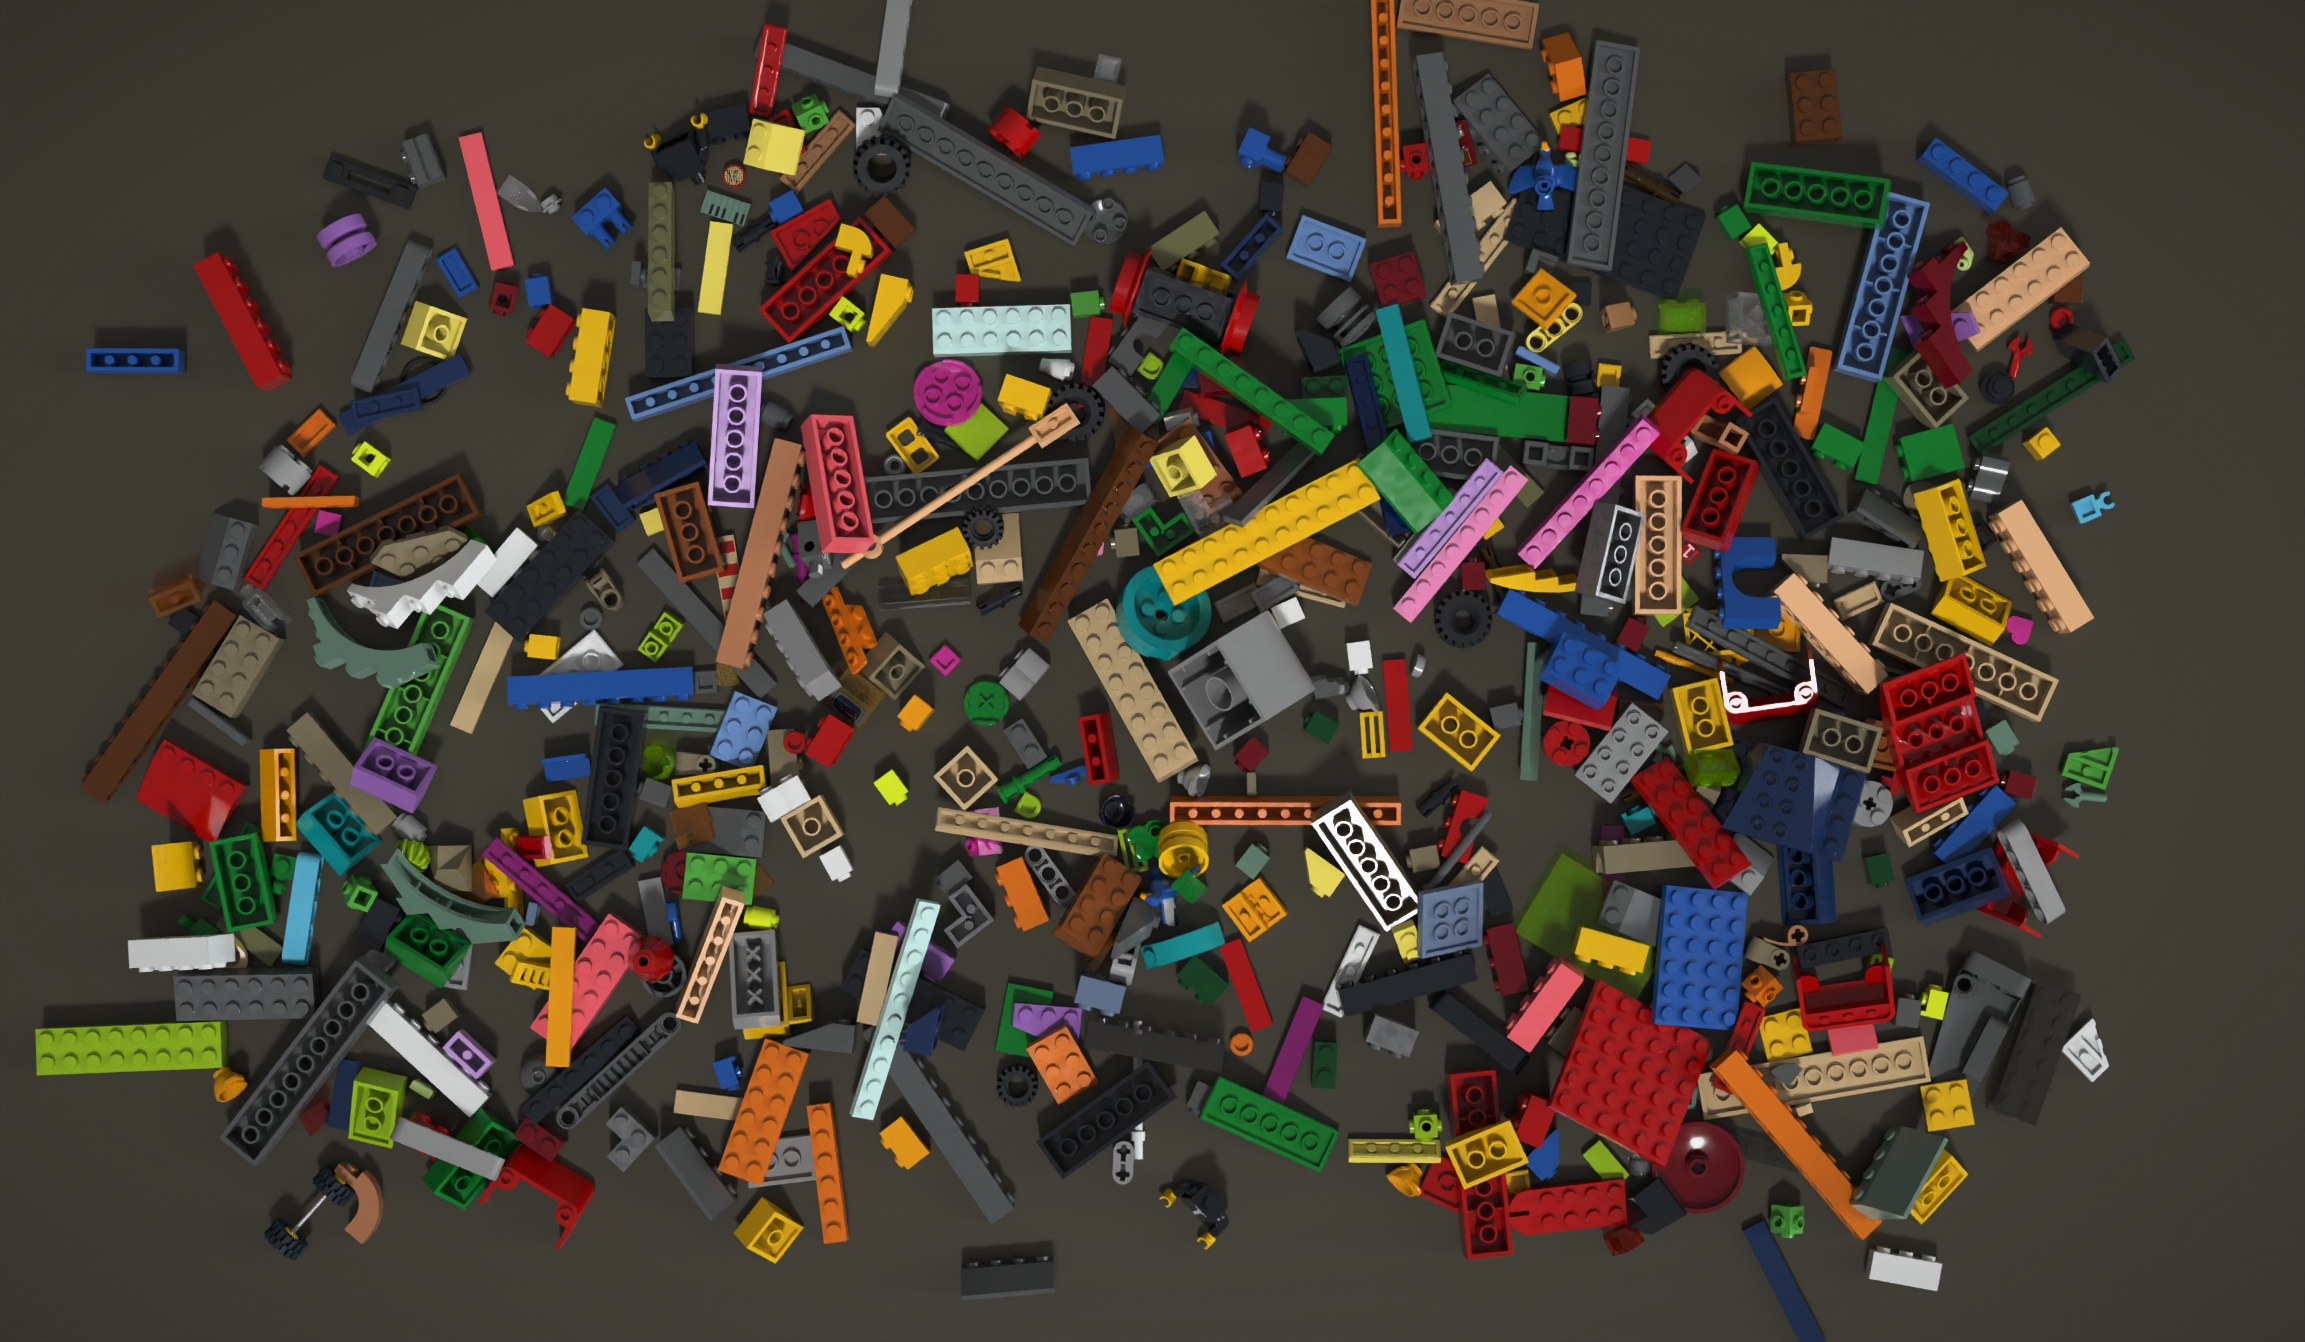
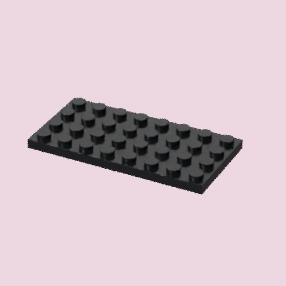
[1503,154,1706,303]

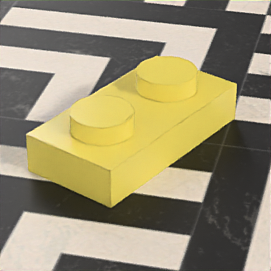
[1391,919,1420,964]

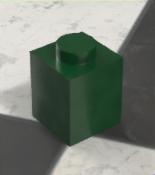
[1303,711,1340,744]
[1861,852,1895,888]

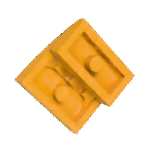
[1718,345,1783,410]
[1222,876,1288,942]

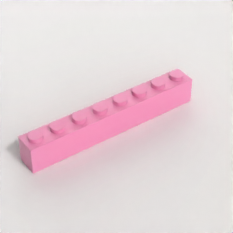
[1393,465,1529,623]

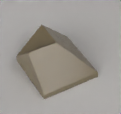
[428,845,472,891]

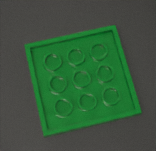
[1340,319,1453,437]

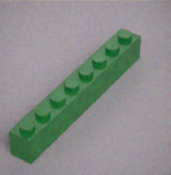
[1168,328,1335,456]

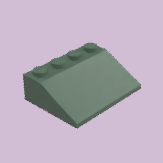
[1850,1126,1948,1220]

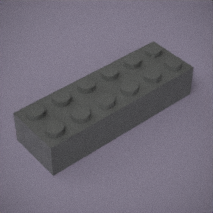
[173,966,321,1021]

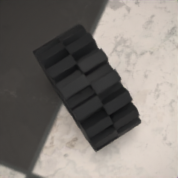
[962,504,1004,550]
[996,1064,1038,1107]

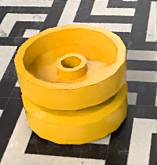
[1157,821,1209,879]

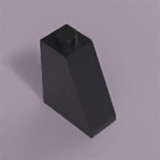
[2052,322,2123,384]

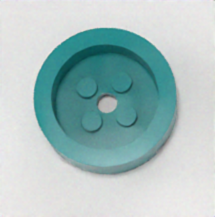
[1115,566,1212,661]

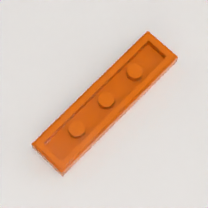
[262,496,359,509]

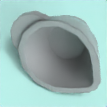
[1345,675,1381,713]
[1177,764,1211,797]

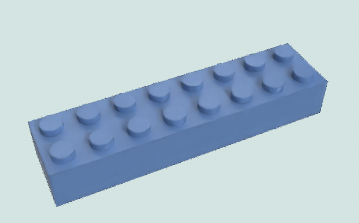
[1832,192,1930,383]

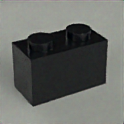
[700,103,751,146]
[355,896,405,950]

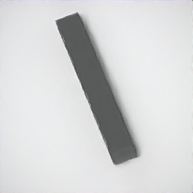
[350,240,433,394]

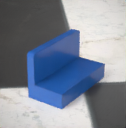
[540,753,591,782]

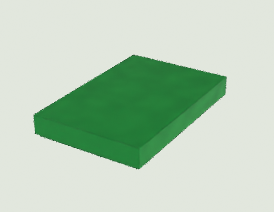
[995,983,1054,1058]

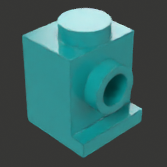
[1618,804,1657,835]
[629,826,666,863]

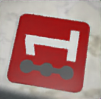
[1681,541,1702,565]

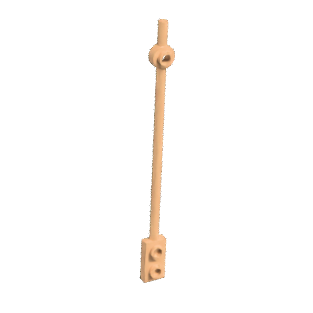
[840,403,1080,569]

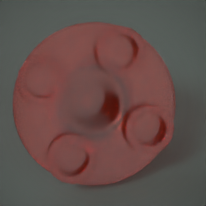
[1985,220,2031,263]

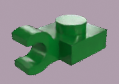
[270,853,297,895]
[177,913,221,936]

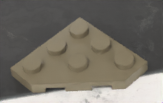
[370,526,468,581]

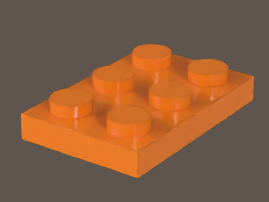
[1025,1024,1099,1105]

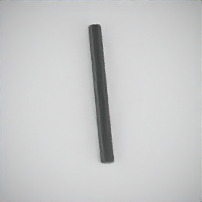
[1672,640,1794,695]

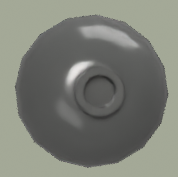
[641,954,687,997]
[519,1052,564,1095]

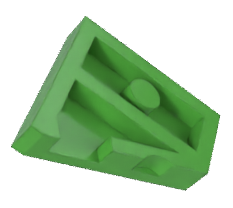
[2060,747,2119,790]

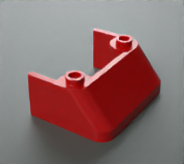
[1646,367,1753,484]
[1717,646,1818,725]
[1976,832,2079,938]
[1792,944,1895,1032]
[479,1143,595,1250]

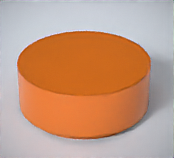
[1230,1032,1253,1056]

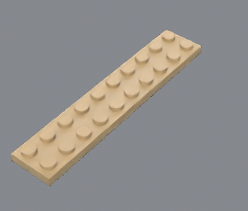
[1697,1036,1931,1120]

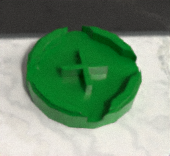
[963,680,1009,726]

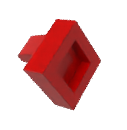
[1878,771,1901,796]

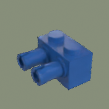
[1237,127,1287,173]
[571,188,634,251]

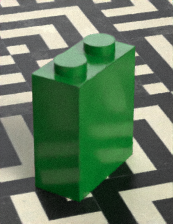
[1894,424,1965,484]

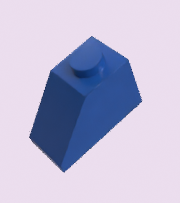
[1525,1127,1559,1181]

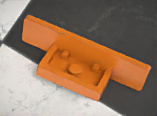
[1793,347,1832,440]
[822,586,878,674]

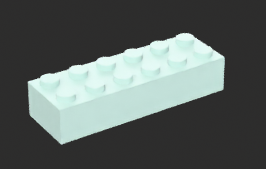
[932,304,1072,357]

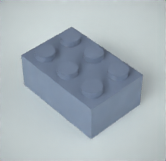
[1074,970,1126,1017]

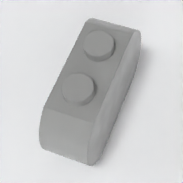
[1108,921,1141,986]

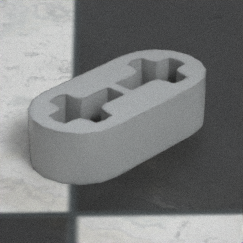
[1112,1140,1134,1185]

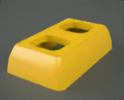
[886,417,939,473]

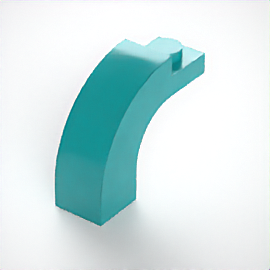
[1140,922,1225,969]

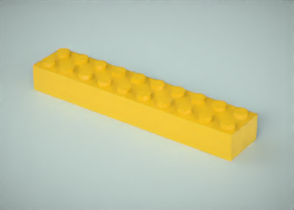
[1153,458,1381,606]

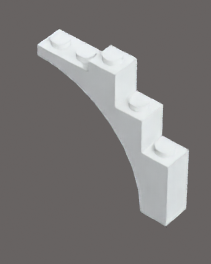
[347,539,497,629]

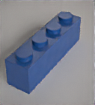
[1070,135,1164,181]
[1916,138,2009,215]
[86,348,186,374]
[1929,785,2016,865]

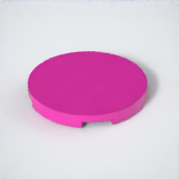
[913,359,982,426]

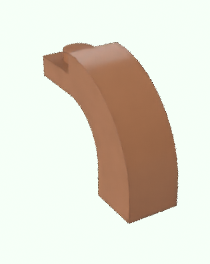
[1688,414,1749,454]
[334,1162,384,1244]

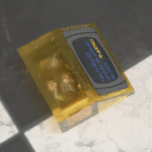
[823,667,887,731]

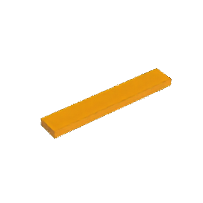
[546,927,577,1067]

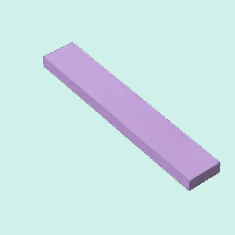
[1397,458,1504,579]

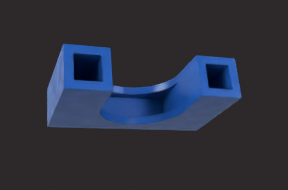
[1713,537,1781,629]

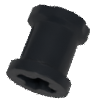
[764,260,786,286]
[1975,521,1998,551]

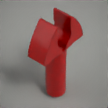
[2006,335,2033,379]

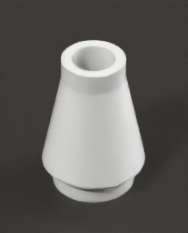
[1039,358,1075,382]

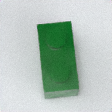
[1808,423,1866,471]

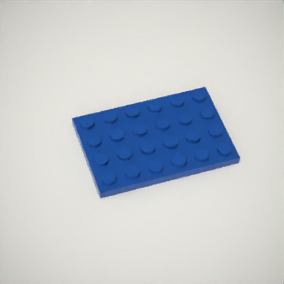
[1651,885,1748,1031]

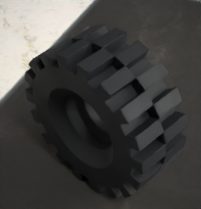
[1658,343,1719,392]
[1046,382,1105,441]
[1434,590,1493,648]

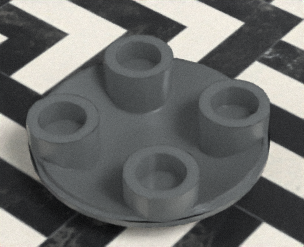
[1084,198,1128,244]

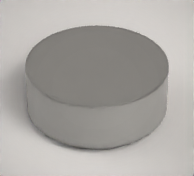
[1409,654,1426,678]

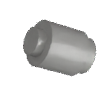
[392,812,427,842]

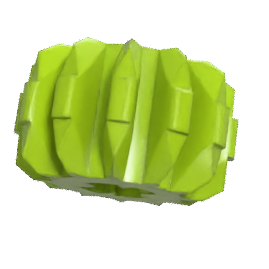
[394,839,431,873]

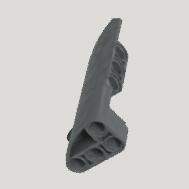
[1929,949,2032,1101]

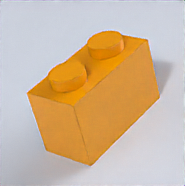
[897,695,935,731]
[879,1114,931,1170]

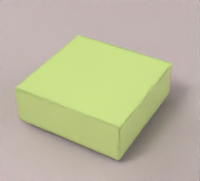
[409,1078,437,1099]

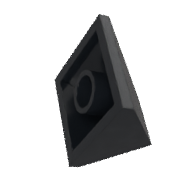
[1626,1176,1687,1235]

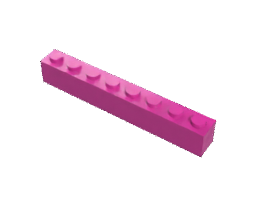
[1517,414,1660,569]

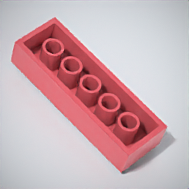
[800,414,875,553]
[530,912,646,1052]

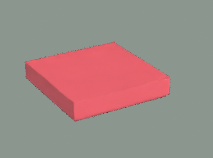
[1826,1024,1879,1057]

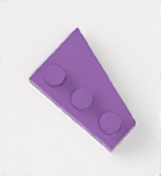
[1901,311,1981,349]
[1011,1002,1082,1045]

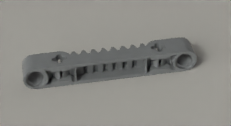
[556,1011,684,1129]

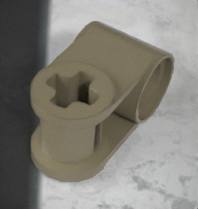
[584,567,624,611]
[674,752,720,776]
[1743,936,1790,970]

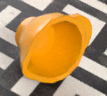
[213,1067,247,1102]
[1386,1163,1423,1197]

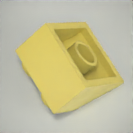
[743,118,805,176]
[401,301,467,360]
[1150,435,1217,497]
[1303,847,1345,898]

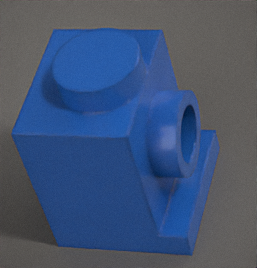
[712,1054,743,1091]

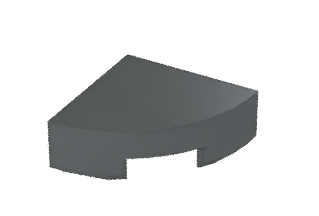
[1769,1063,1803,1087]

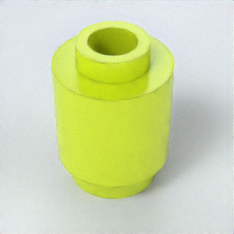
[744,906,779,931]

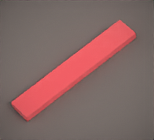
[459,132,515,271]

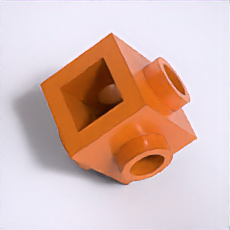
[1741,965,1783,1007]

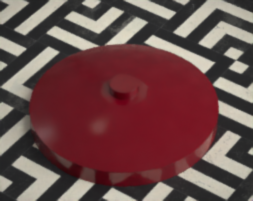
[1651,1120,1745,1214]

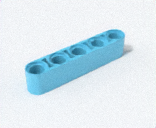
[282,851,324,966]

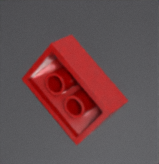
[1543,684,1617,731]

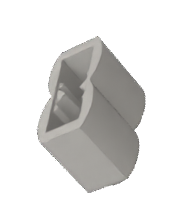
[999,648,1050,701]

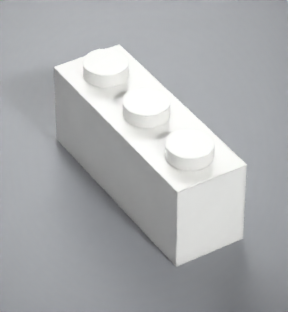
[477,528,542,599]
[1865,1246,1942,1291]

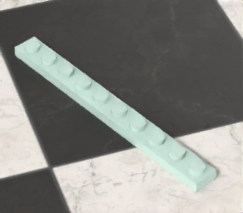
[849,898,941,1120]

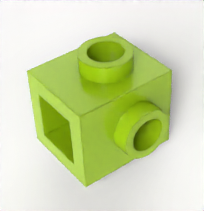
[1408,1108,1442,1142]

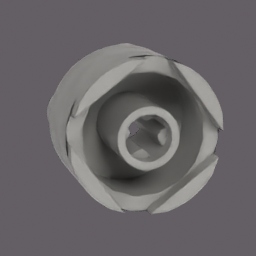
[257,444,312,497]
[1853,781,1893,827]

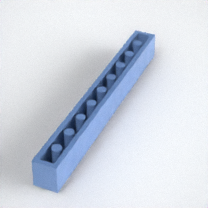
[625,326,853,422]

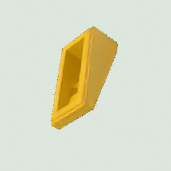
[509,960,550,990]

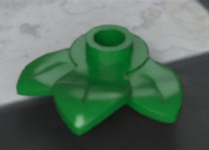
[1126,819,1164,862]

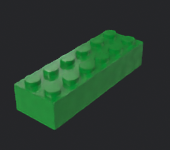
[1744,162,1891,230]

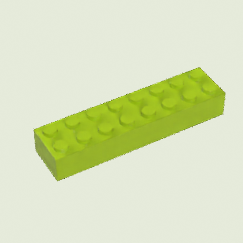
[35,1020,229,1075]

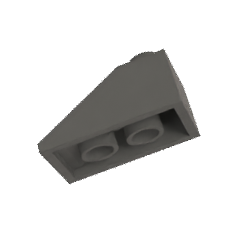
[693,806,766,858]
[1595,880,1661,947]
[783,1016,859,1054]

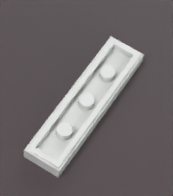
[1322,925,1380,1017]

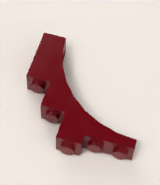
[1907,241,1973,389]

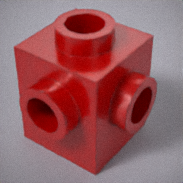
[1399,143,1429,180]

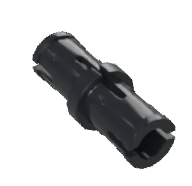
[731,215,776,254]
[976,582,1022,617]
[1416,777,1460,818]

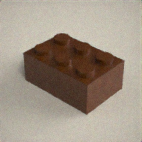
[1785,69,1842,146]

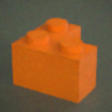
[1540,32,1587,102]

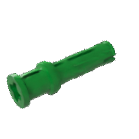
[995,753,1062,804]

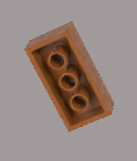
[654,481,727,584]
[1052,853,1142,959]

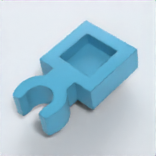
[2070,492,2115,524]

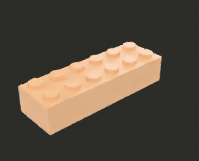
[1951,227,2090,352]
[1632,475,1682,616]
[1988,499,2094,634]
[1765,573,1888,695]

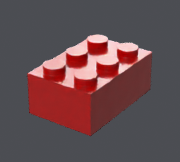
[1508,1089,1555,1149]

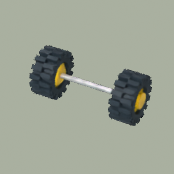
[264,1165,356,1260]

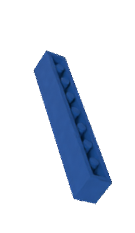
[1494,589,1671,700]
[507,667,695,710]

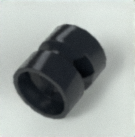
[1562,360,1598,397]

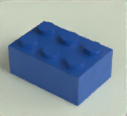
[1537,632,1624,711]

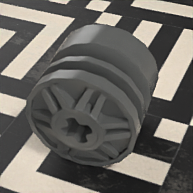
[1316,286,1377,348]

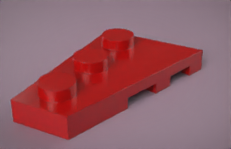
[770,199,841,273]

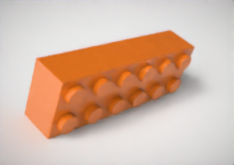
[718,1038,810,1185]

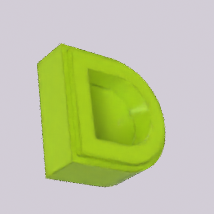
[1136,352,1164,380]
[1014,791,1041,818]

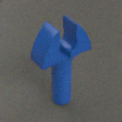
[666,900,683,943]

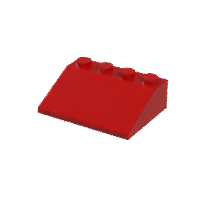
[135,739,250,842]

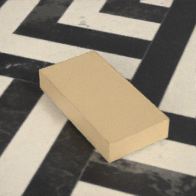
[1832,581,1884,621]

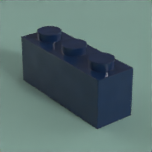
[1220,213,1283,283]

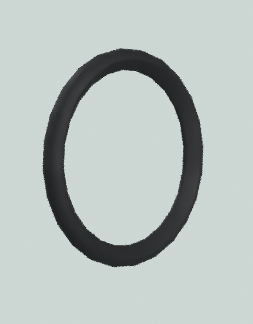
[400,357,448,406]

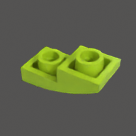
[637,610,685,663]

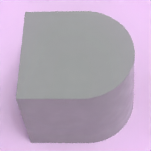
[1168,610,1317,751]

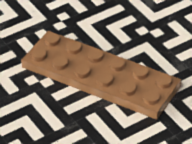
[1396,0,1539,50]

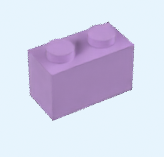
[443,1029,496,1079]

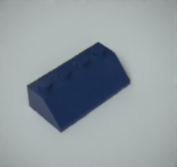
[615,440,710,512]
[1777,845,1837,925]
[1904,847,2012,927]
[900,1002,945,1056]

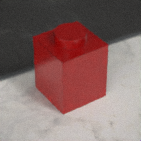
[955,274,980,307]

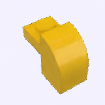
[835,223,873,278]
[1774,242,1801,292]
[1177,258,1232,291]

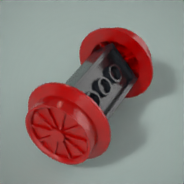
[1109,247,1261,357]

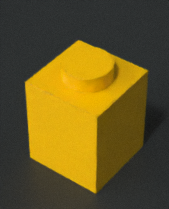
[2022,427,2061,461]
[524,634,561,660]

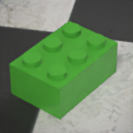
[681,851,756,905]

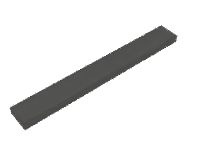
[637,549,777,699]
[1685,605,1853,709]

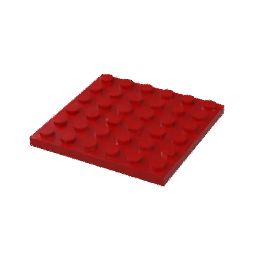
[1546,980,1713,1167]

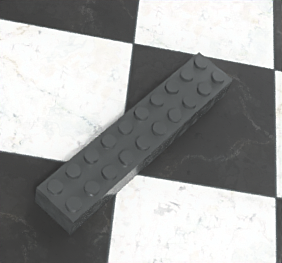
[864,458,1092,525]
[219,956,400,1167]

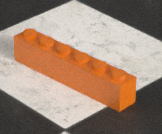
[807,1100,849,1244]

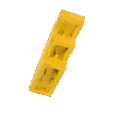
[1485,564,1578,593]

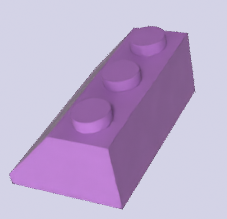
[350,737,437,814]
[890,920,957,983]

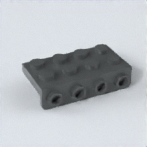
[1452,73,1544,178]

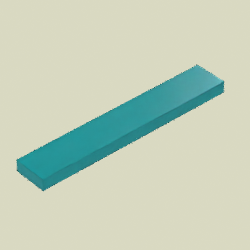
[1376,304,1433,443]

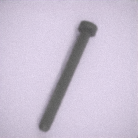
[1421,811,1492,890]

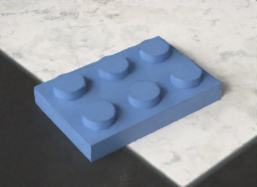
[1286,215,1367,283]
[708,690,777,768]

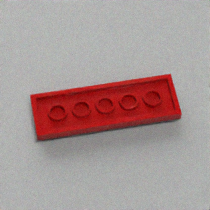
[1630,756,1752,890]

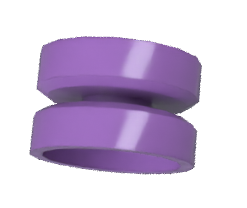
[316,214,377,267]

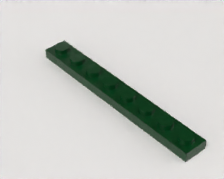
[1967,340,2136,456]

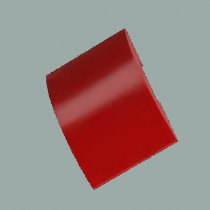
[1880,653,1999,813]

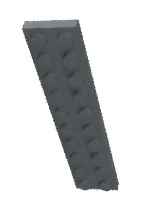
[1565,40,1640,272]
[877,93,1095,247]

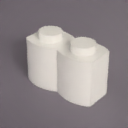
[757,774,812,823]

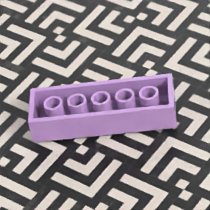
[708,364,762,508]

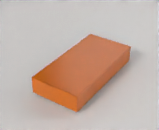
[286,408,337,457]

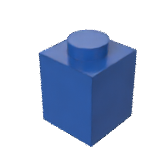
[768,190,805,225]
[524,273,555,309]

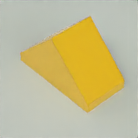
[787,984,815,1025]

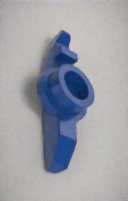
[1049,765,1087,785]

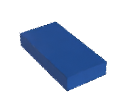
[436,248,480,299]

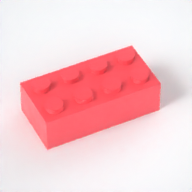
[1506,954,1584,1053]

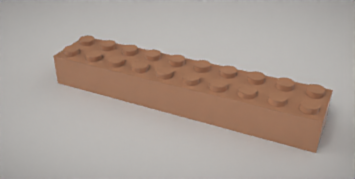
[716,438,806,671]

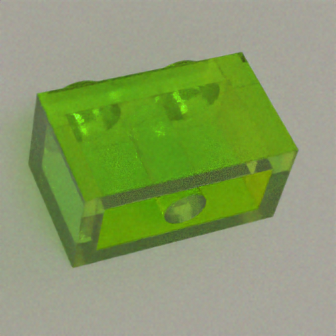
[1657,299,1706,334]
[1683,749,1741,787]

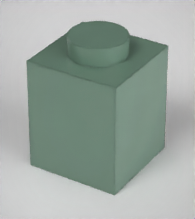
[1982,719,2019,756]
[1235,843,1270,879]

